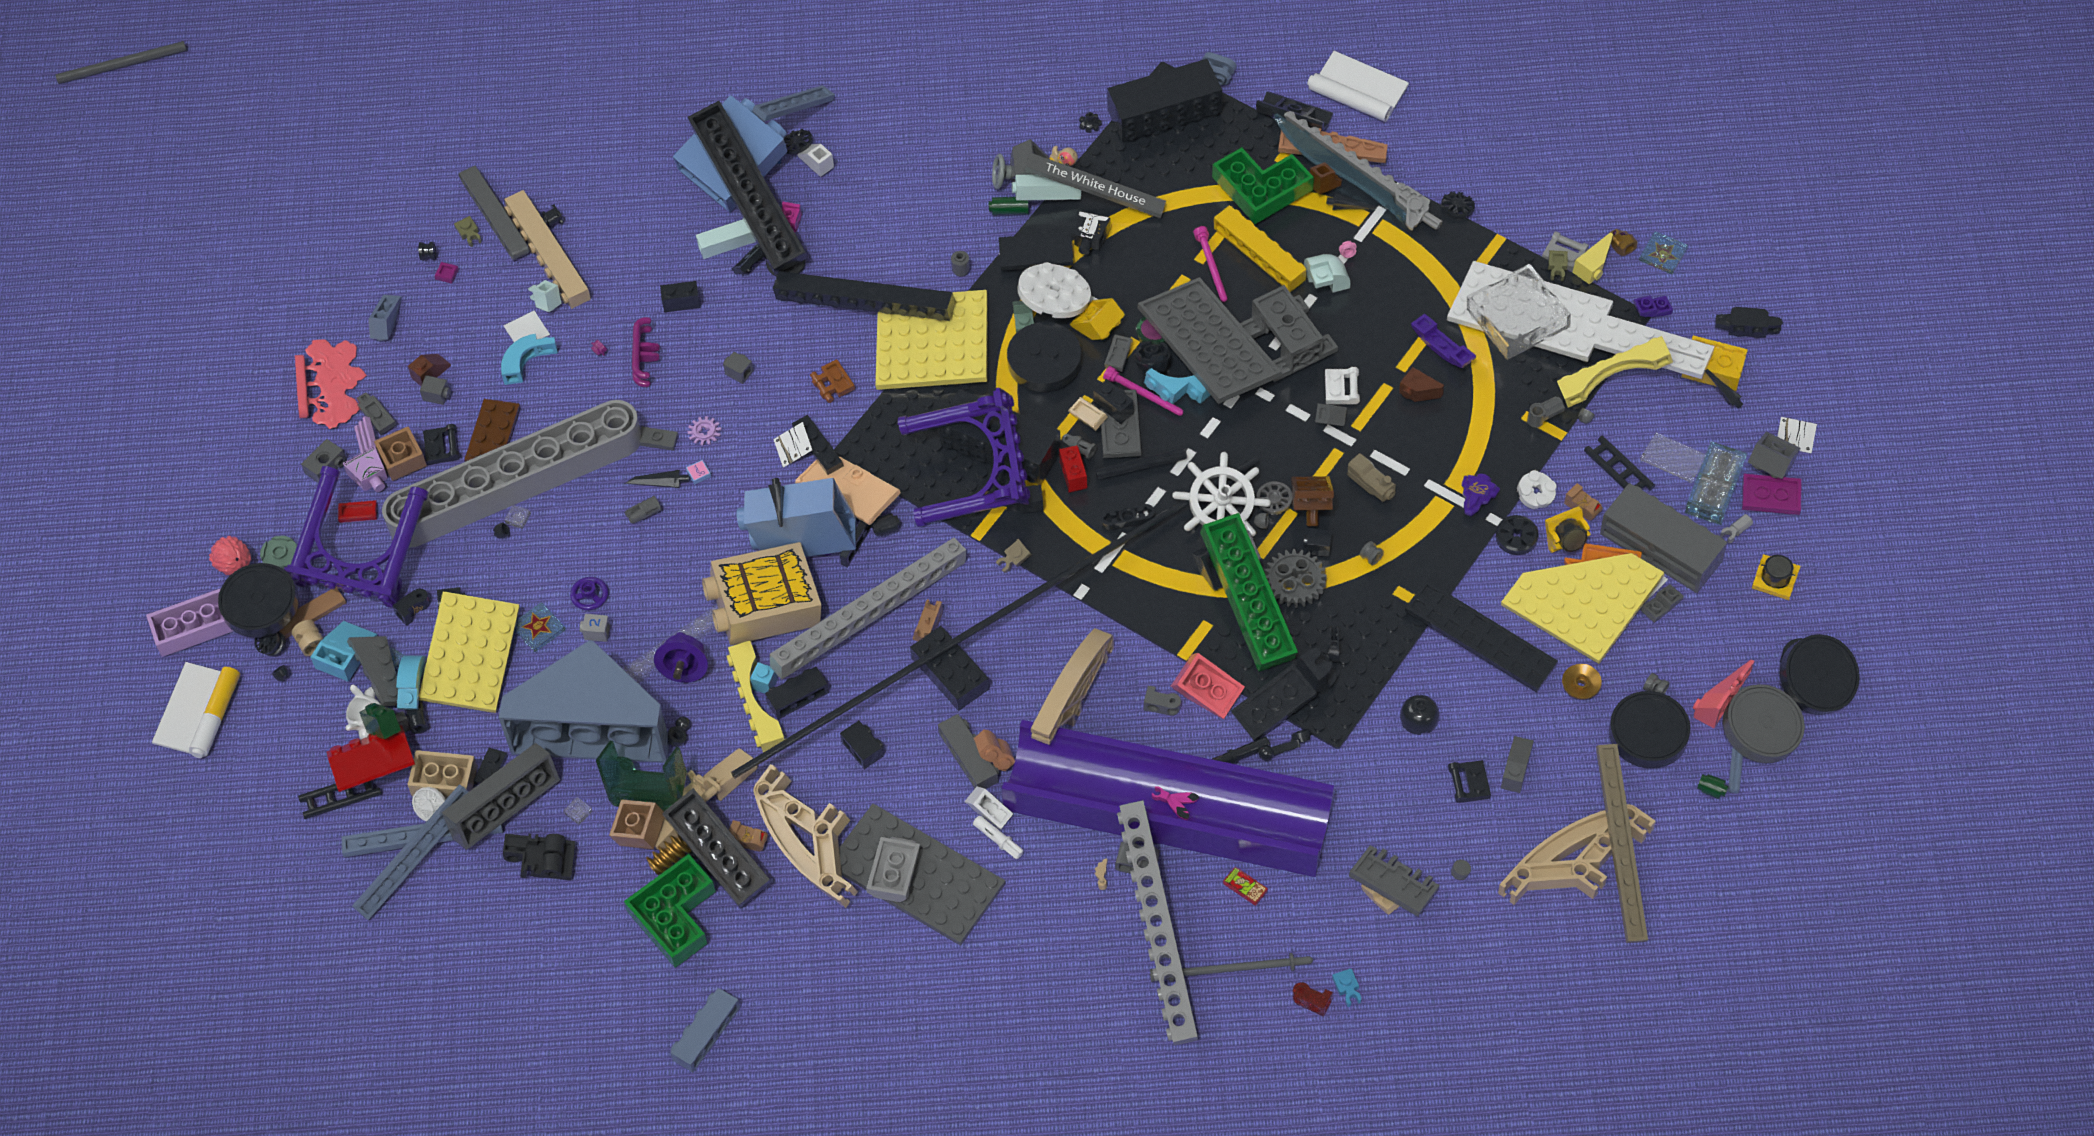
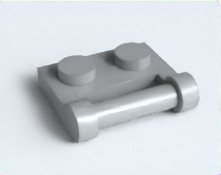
[1542,231,1589,272]

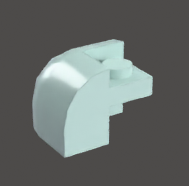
[1304,254,1350,293]

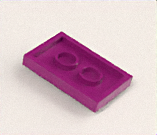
[1742,474,1801,515]

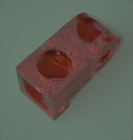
[1292,982,1333,1017]

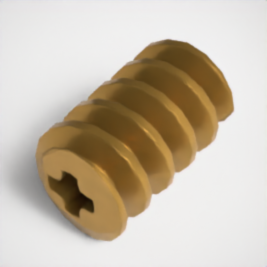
[646,835,691,876]

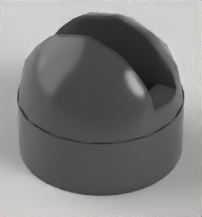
[1578,408,1595,424]
[1254,513,1269,529]

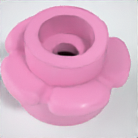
[1339,241,1357,258]

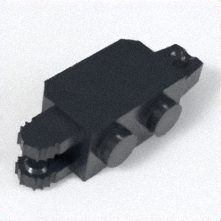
[1715,307,1783,338]

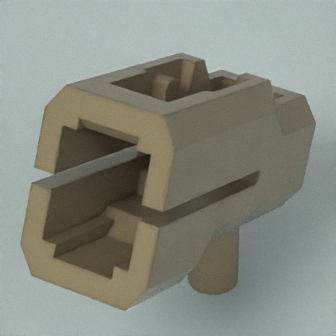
[1347,453,1396,502]

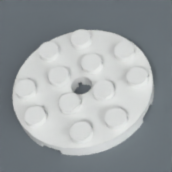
[1018,262,1091,318]

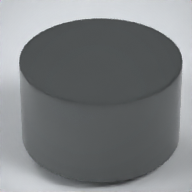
[1451,859,1471,880]

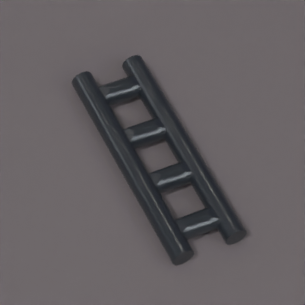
[1584,435,1655,490]
[298,781,382,819]

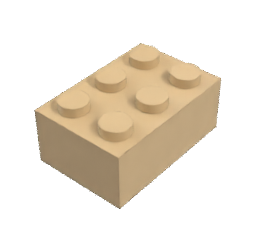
[408,750,478,799]

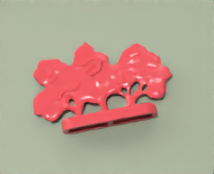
[295,339,367,429]

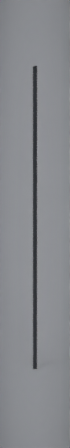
[731,456,1259,779]

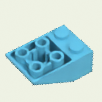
[310,621,377,682]

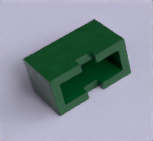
[359,703,401,739]

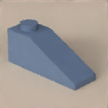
[368,295,401,341]

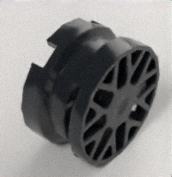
[254,631,286,657]

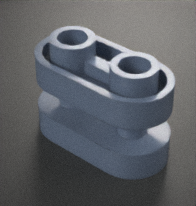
[1202,52,1237,85]

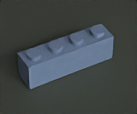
[671,988,740,1073]

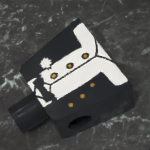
[1074,211,1111,255]

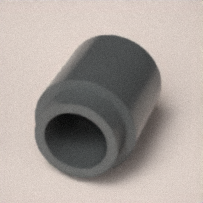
[951,251,970,277]

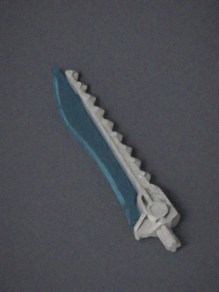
[1274,111,1443,230]

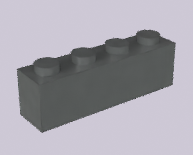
[938,714,999,789]

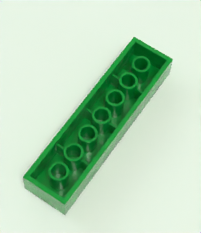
[1200,513,1298,672]

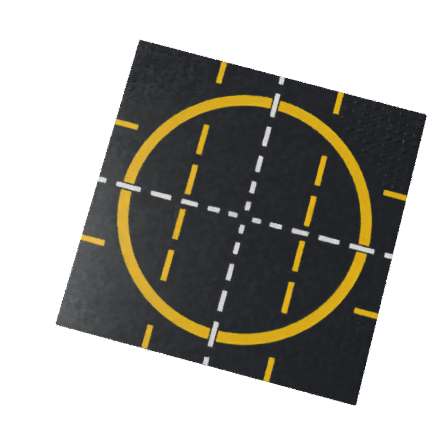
[834,62,1651,749]

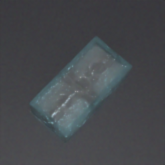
[1685,441,1747,525]

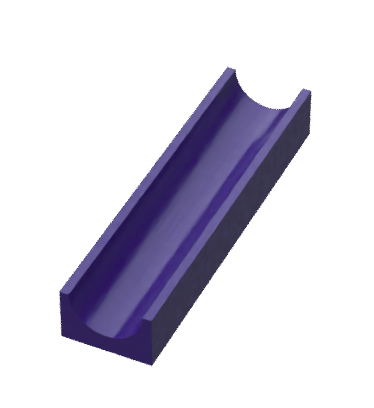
[1002,720,1334,877]

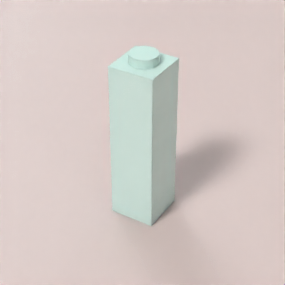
[1011,174,1081,200]
[696,220,756,259]

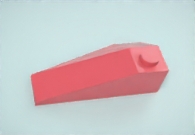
[1693,660,1755,728]

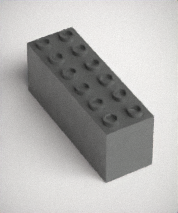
[1600,483,1727,593]

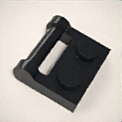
[423,424,460,465]
[1448,760,1491,803]

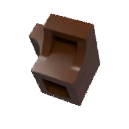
[1310,162,1342,195]

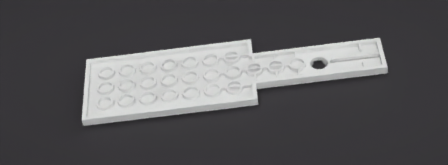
[1447,261,1714,379]

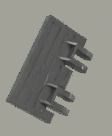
[1349,845,1440,916]

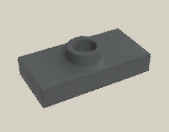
[1104,335,1133,372]
[639,426,678,451]

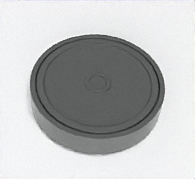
[1723,684,1805,763]

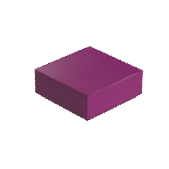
[435,262,459,284]

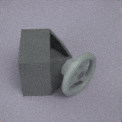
[992,139,1049,189]

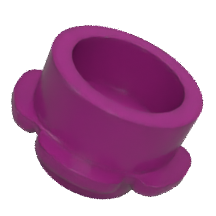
[591,339,607,356]

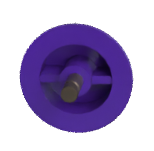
[654,632,708,683]

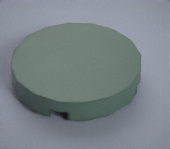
[260,536,297,570]

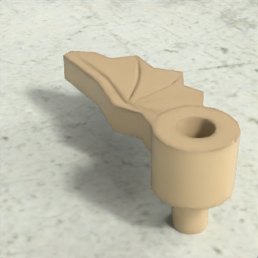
[1095,858,1108,890]

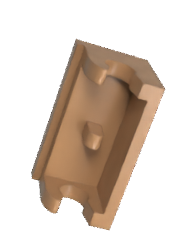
[913,599,943,641]

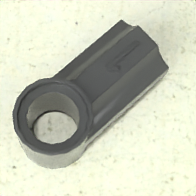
[1527,396,1565,428]

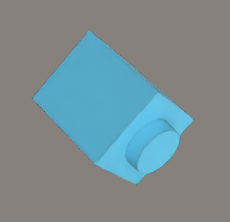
[750,663,778,694]

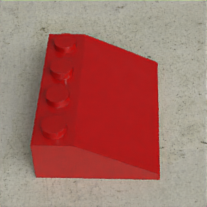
[326,725,415,792]

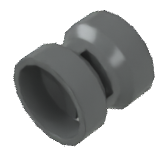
[1643,672,1670,694]

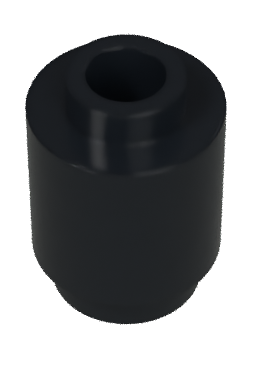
[871,513,900,537]

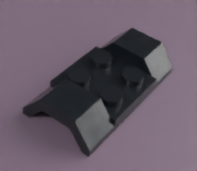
[1256,91,1333,132]

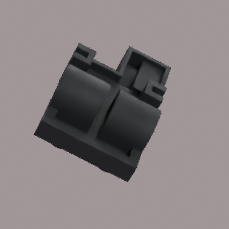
[503,833,575,880]

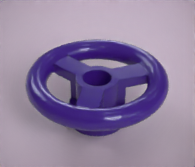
[570,577,608,610]

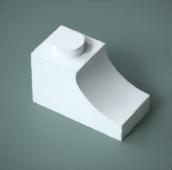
[965,786,1013,829]

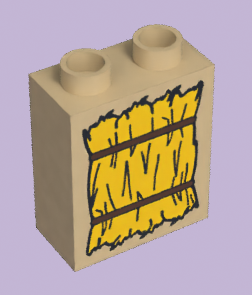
[702,542,821,645]

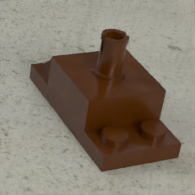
[1291,476,1334,526]

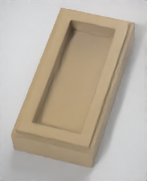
[1068,397,1108,431]

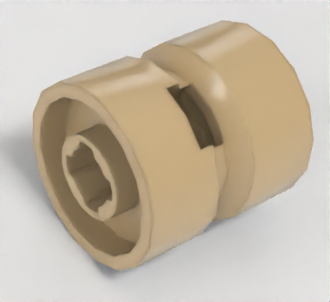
[291,620,324,656]

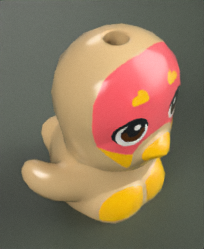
[1049,146,1078,166]

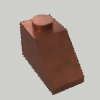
[408,354,451,386]
[1399,367,1444,402]

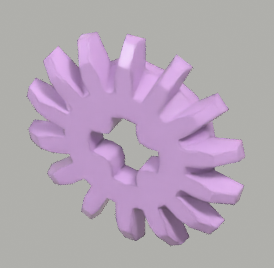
[687,416,721,446]

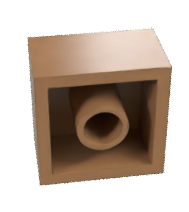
[374,426,427,481]
[609,800,664,849]

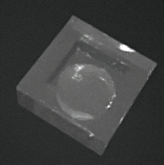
[504,505,531,529]
[563,797,593,825]

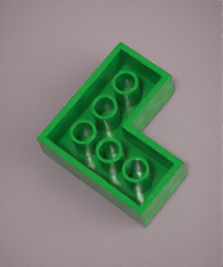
[1212,147,1314,224]
[624,854,715,968]

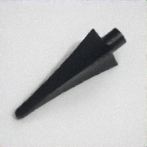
[1326,193,1376,210]
[1705,369,1743,408]
[768,478,785,527]

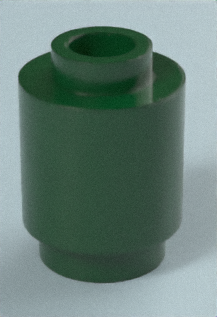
[1697,774,1729,799]

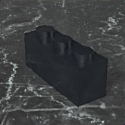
[765,666,829,720]

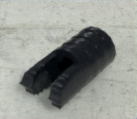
[406,700,428,734]

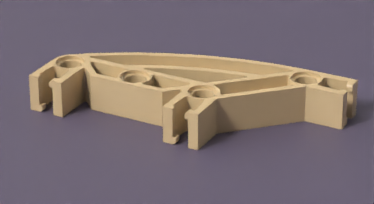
[1031,628,1114,745]
[753,764,858,908]
[1498,804,1656,905]

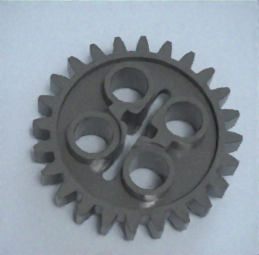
[1264,549,1327,608]

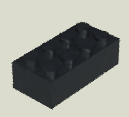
[910,626,989,711]

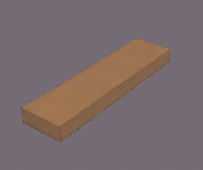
[279,588,346,638]

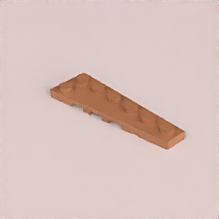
[1278,120,1388,163]

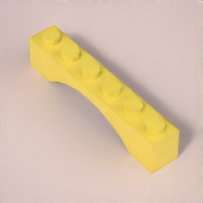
[1557,336,1673,407]
[726,641,784,752]

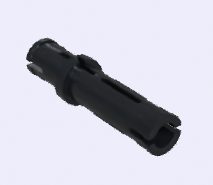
[1212,736,1270,764]

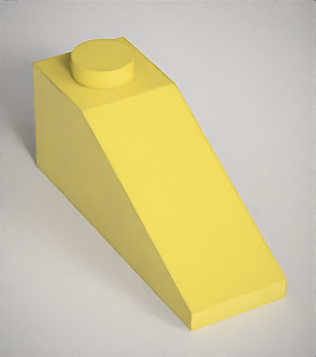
[1573,233,1613,284]

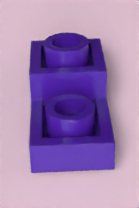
[1633,295,1673,317]

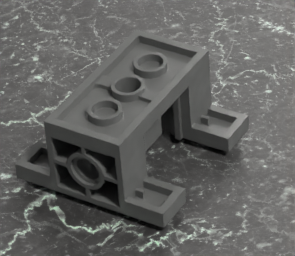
[1240,285,1338,382]

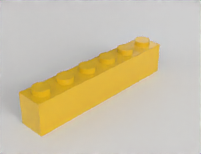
[1214,205,1306,292]

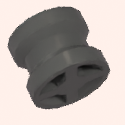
[1360,541,1384,565]

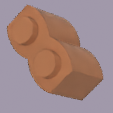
[974,729,1015,771]

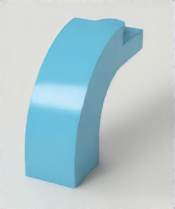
[501,333,558,385]
[396,655,427,710]

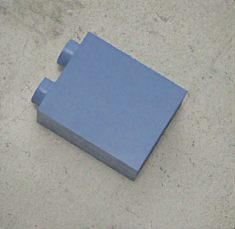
[673,95,787,213]
[737,478,856,557]

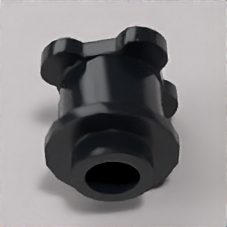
[541,204,563,228]

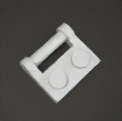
[1325,367,1360,404]

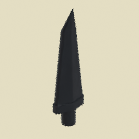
[624,470,690,488]

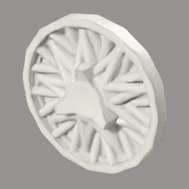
[412,787,446,821]

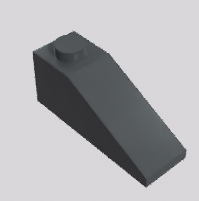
[1501,736,1534,793]

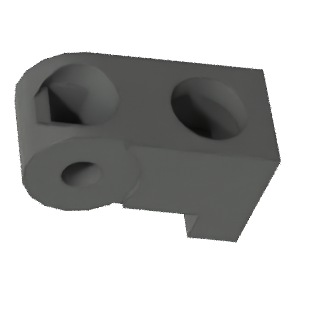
[1143,685,1181,716]

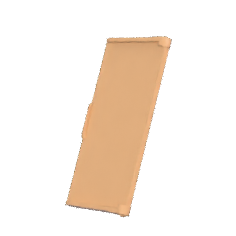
[795,457,901,525]

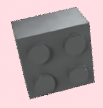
[1748,431,1801,479]

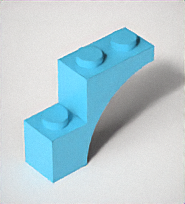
[1144,368,1211,404]

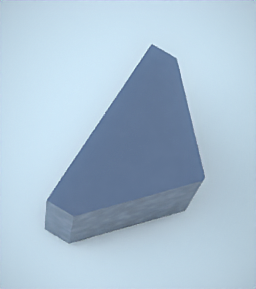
[499,640,670,763]

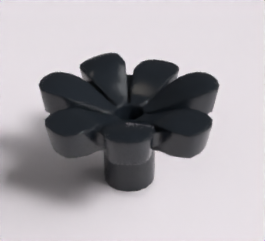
[1079,112,1102,133]

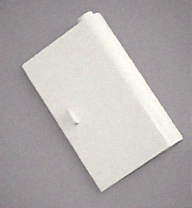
[1307,51,1409,122]

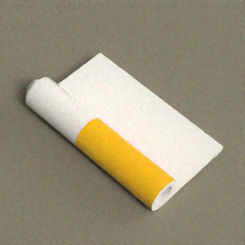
[152,662,241,758]

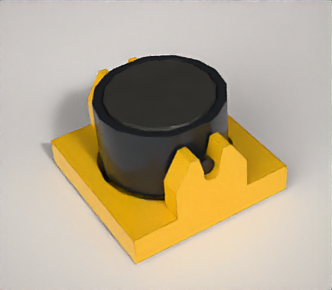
[1545,506,1591,553]
[1752,554,1801,600]

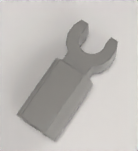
[1720,514,1753,543]

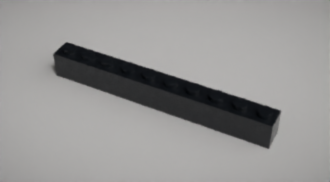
[773,271,955,321]

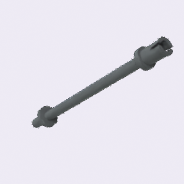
[1150,953,1313,982]

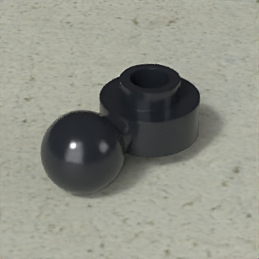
[668,716,691,747]

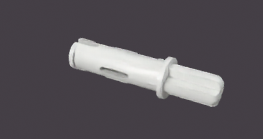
[973,816,1023,859]

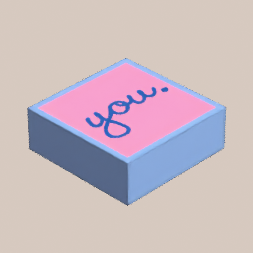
[686,460,711,485]

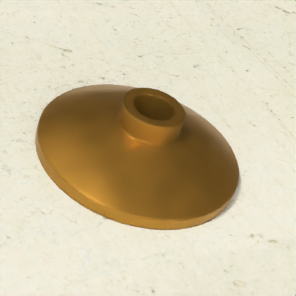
[1562,664,1602,699]

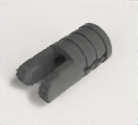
[624,496,662,524]

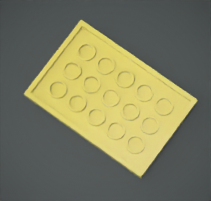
[419,592,520,713]

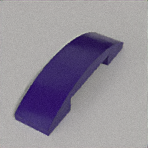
[1411,314,1476,368]

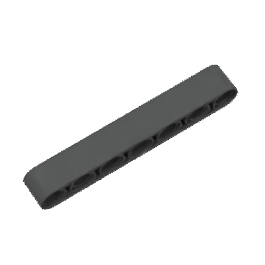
[458,165,530,261]

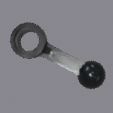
[1258,729,1311,761]

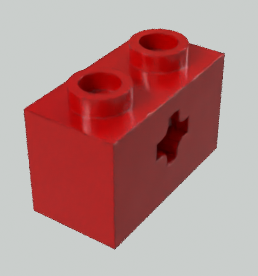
[1059,445,1087,492]

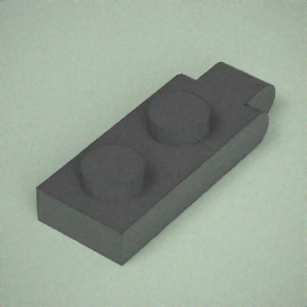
[357,392,396,435]

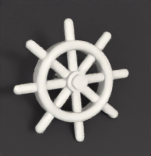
[1172,452,1271,536]

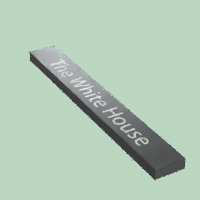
[1024,153,1166,218]

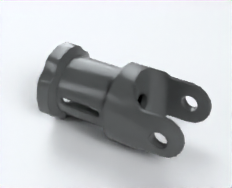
[1062,434,1097,459]

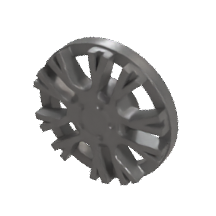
[1257,481,1292,515]

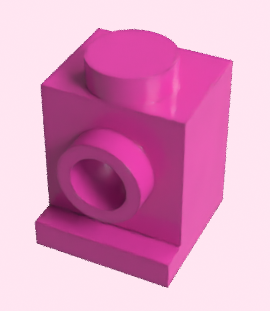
[781,202,802,232]

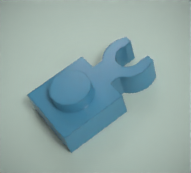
[1332,969,1361,1007]

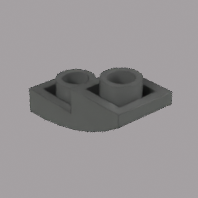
[1640,584,1684,623]

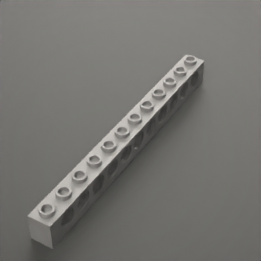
[770,538,966,680]
[1117,800,1198,1046]

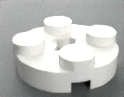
[1517,470,1556,509]

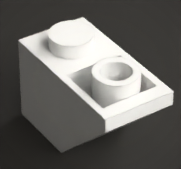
[797,144,834,177]

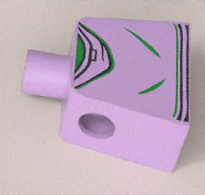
[343,446,387,492]

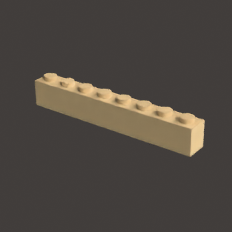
[504,190,591,309]

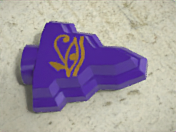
[1461,474,1500,516]

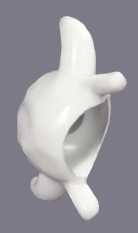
[345,684,381,739]

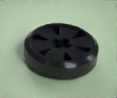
[1496,515,1538,555]

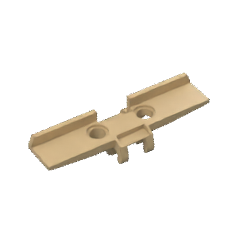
[655,748,757,850]

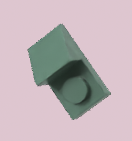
[1012,301,1034,333]

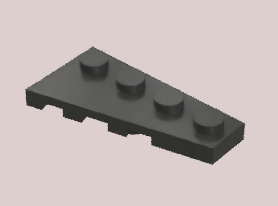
[347,636,398,706]

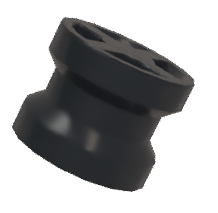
[418,241,436,260]

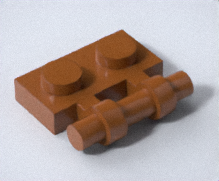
[810,359,855,403]

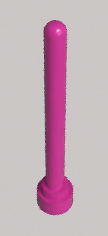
[1193,226,1227,302]
[1103,366,1183,416]

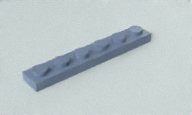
[752,85,835,121]

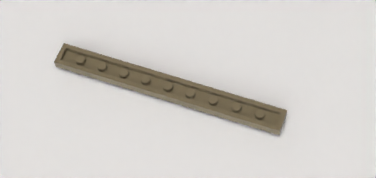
[1596,744,1648,943]

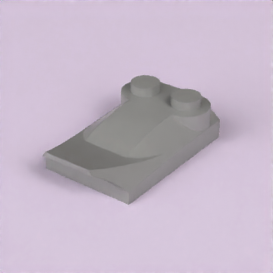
[866,837,920,902]

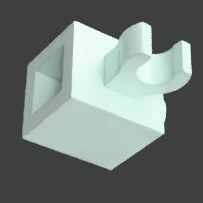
[528,280,562,312]

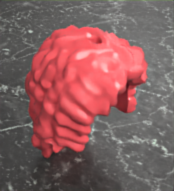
[209,536,252,576]

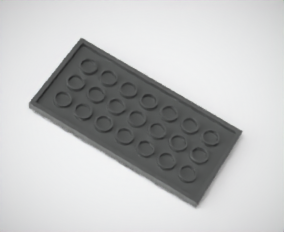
[1138,277,1281,404]
[839,803,1006,946]

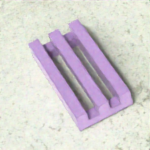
[354,416,376,453]

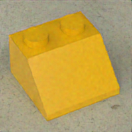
[1070,298,1125,340]

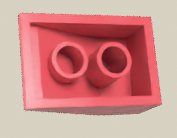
[1170,653,1245,719]

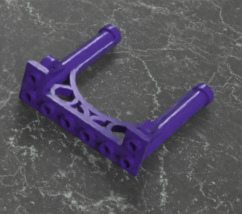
[898,388,1030,527]
[284,466,429,608]

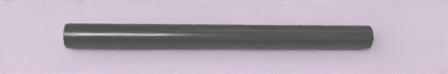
[55,41,187,84]

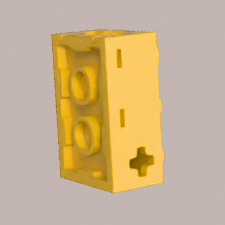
[1681,335,1748,391]

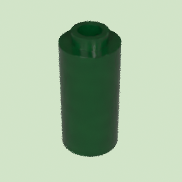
[988,197,1029,215]

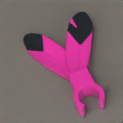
[1151,786,1199,820]

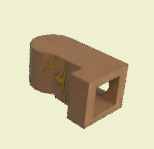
[1564,483,1603,521]
[729,820,768,851]

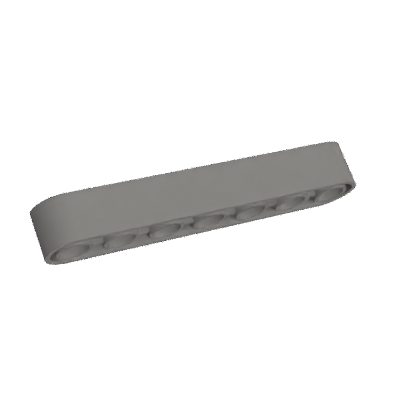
[382,400,641,547]

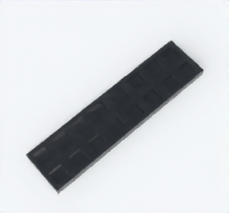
[1405,580,1558,693]

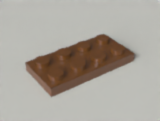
[464,399,521,462]

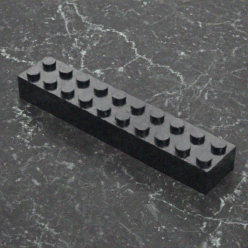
[687,101,807,275]

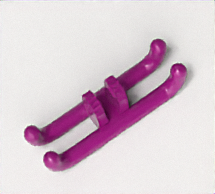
[632,317,660,387]

